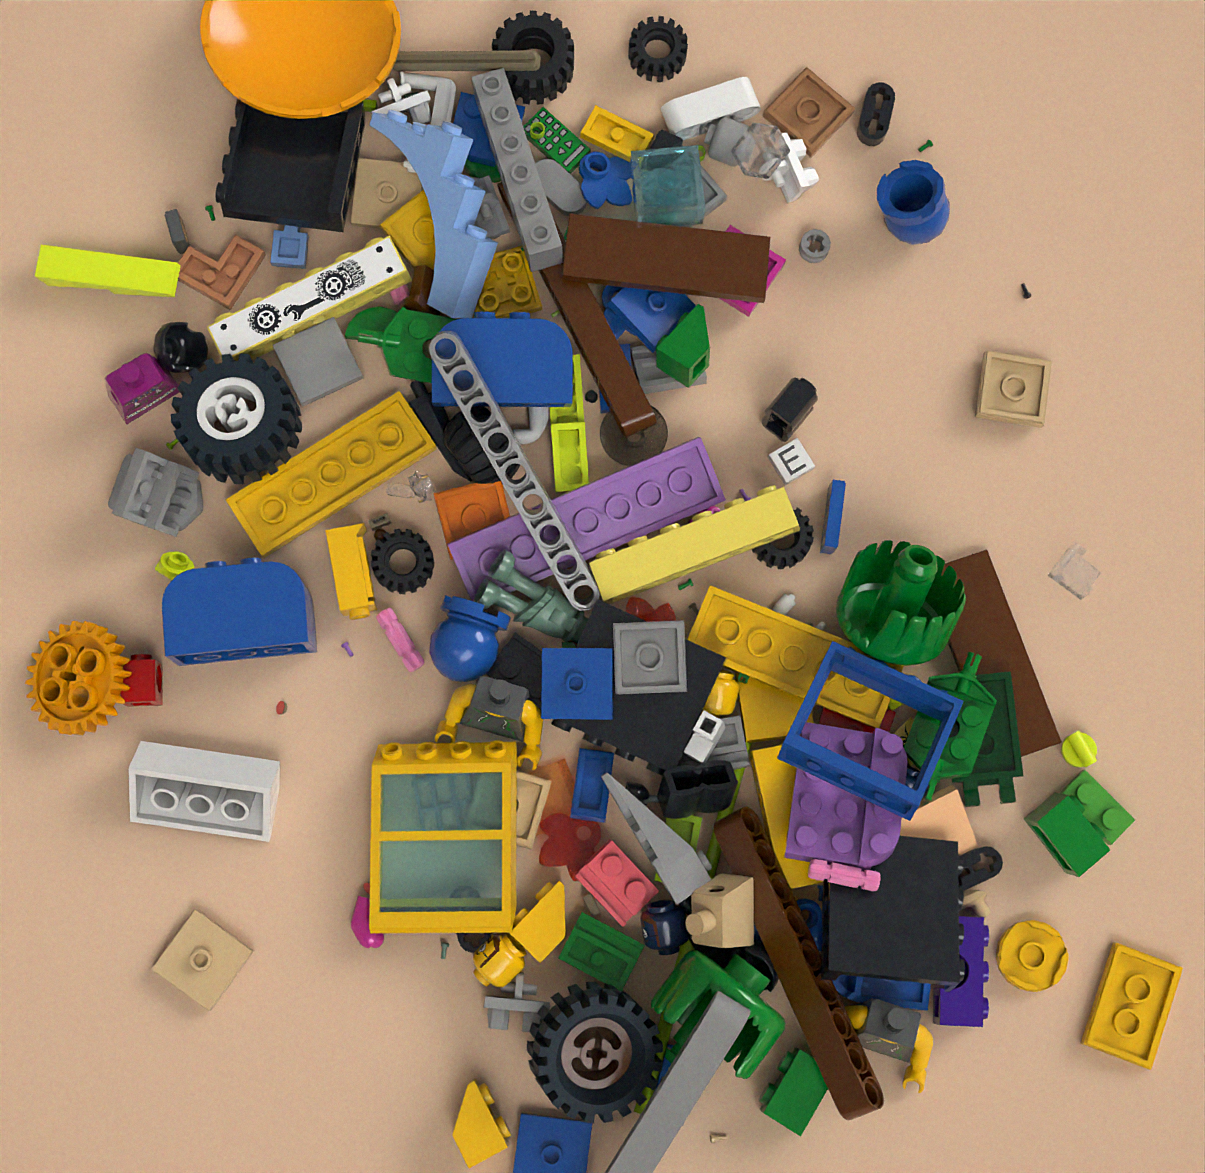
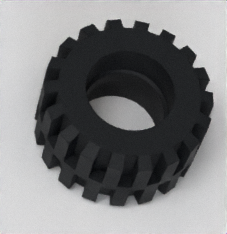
[492,11,574,105]

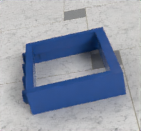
[777,641,964,821]

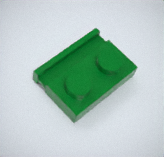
[558,912,645,992]

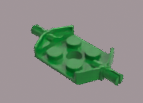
[358,307,457,383]
[904,652,997,801]

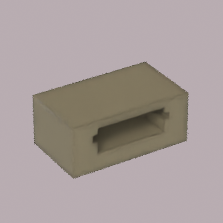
[369,513,392,531]
[583,894,600,917]

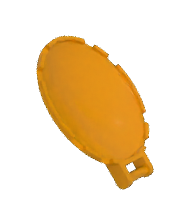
[200,0,401,119]

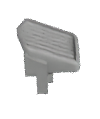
[108,448,203,537]

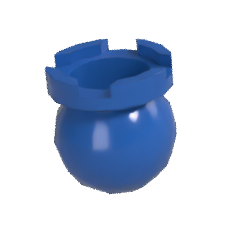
[877,160,950,245]
[429,595,511,682]

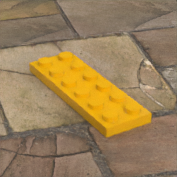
[225,391,437,559]
[687,585,904,728]

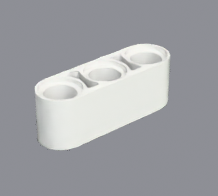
[661,77,761,140]

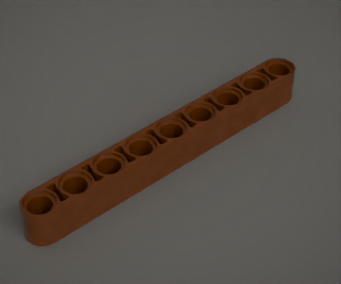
[497,182,657,438]
[714,806,884,1121]

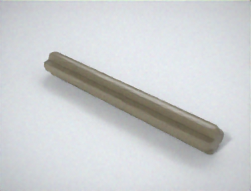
[392,50,541,71]

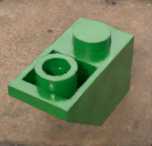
[655,304,710,388]

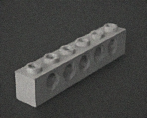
[472,68,563,272]

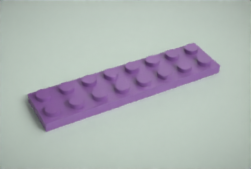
[447,437,726,601]

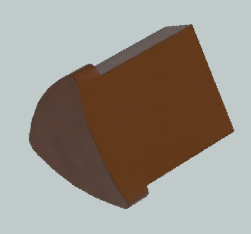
[398,265,440,315]

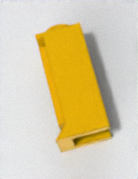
[325,523,377,620]

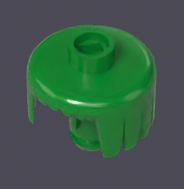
[836,540,966,666]
[651,950,786,1079]

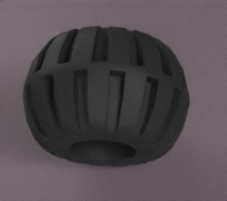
[442,406,520,485]

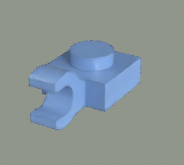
[270,225,309,269]

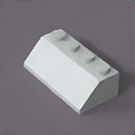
[128,741,280,842]

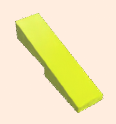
[34,244,181,297]
[549,354,589,492]

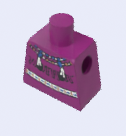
[105,353,179,424]

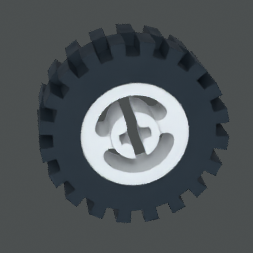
[171,353,302,484]

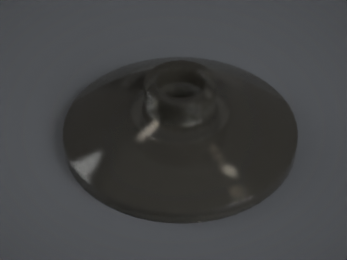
[600,406,668,466]

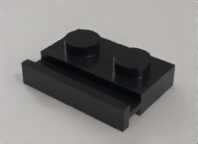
[486,632,542,709]

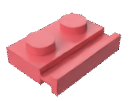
[573,839,659,927]

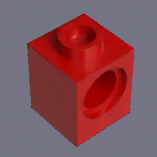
[120,654,163,707]

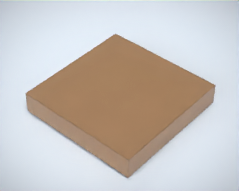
[763,67,856,158]

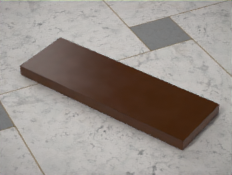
[562,214,771,303]
[941,550,1062,757]

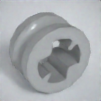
[799,229,831,263]

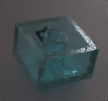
[630,145,705,226]

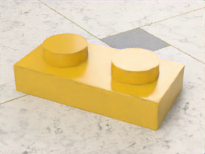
[580,105,654,167]

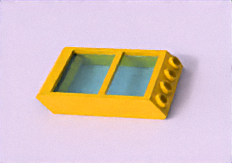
[369,740,517,934]

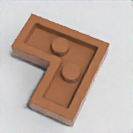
[178,235,266,310]

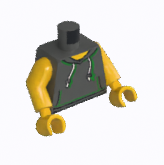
[435,676,544,770]
[845,998,933,1093]

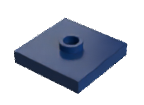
[607,287,696,353]
[541,648,614,720]
[513,1113,592,1173]

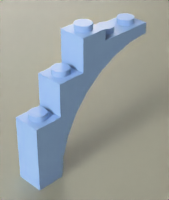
[370,110,498,318]

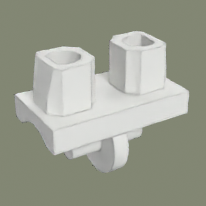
[371,78,432,138]
[760,133,819,203]

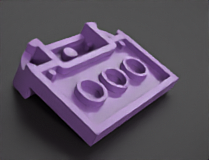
[784,722,907,871]

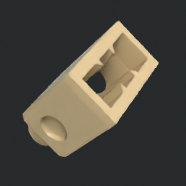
[685,873,754,948]

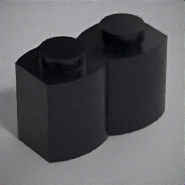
[762,377,818,442]
[657,760,738,819]

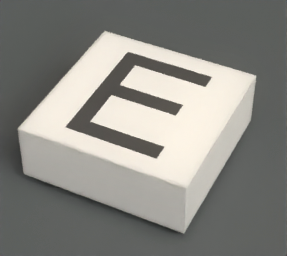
[768,438,815,485]

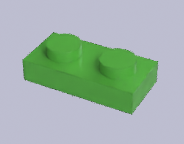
[1060,770,1135,845]

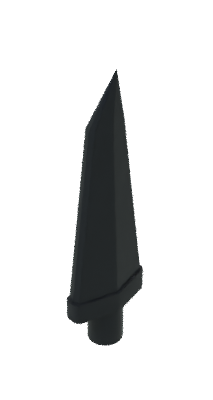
[408,380,472,482]

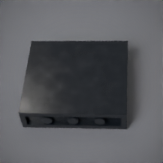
[215,99,366,232]
[551,599,727,776]
[821,836,965,992]

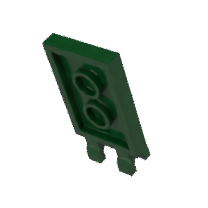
[949,671,1023,807]

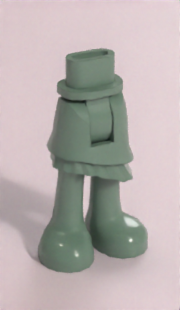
[473,549,589,643]

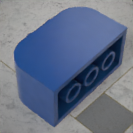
[432,312,573,407]
[162,558,317,666]

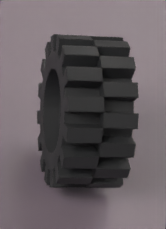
[628,16,688,82]
[752,507,814,569]
[370,529,435,595]

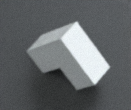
[684,711,726,764]

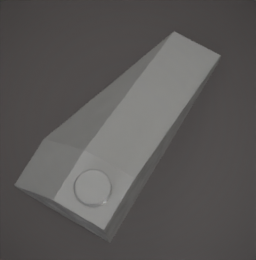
[601,772,712,905]

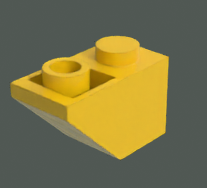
[510,881,565,963]
[452,1078,511,1168]

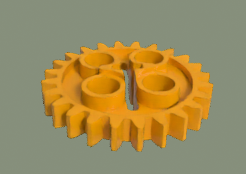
[25,621,131,736]

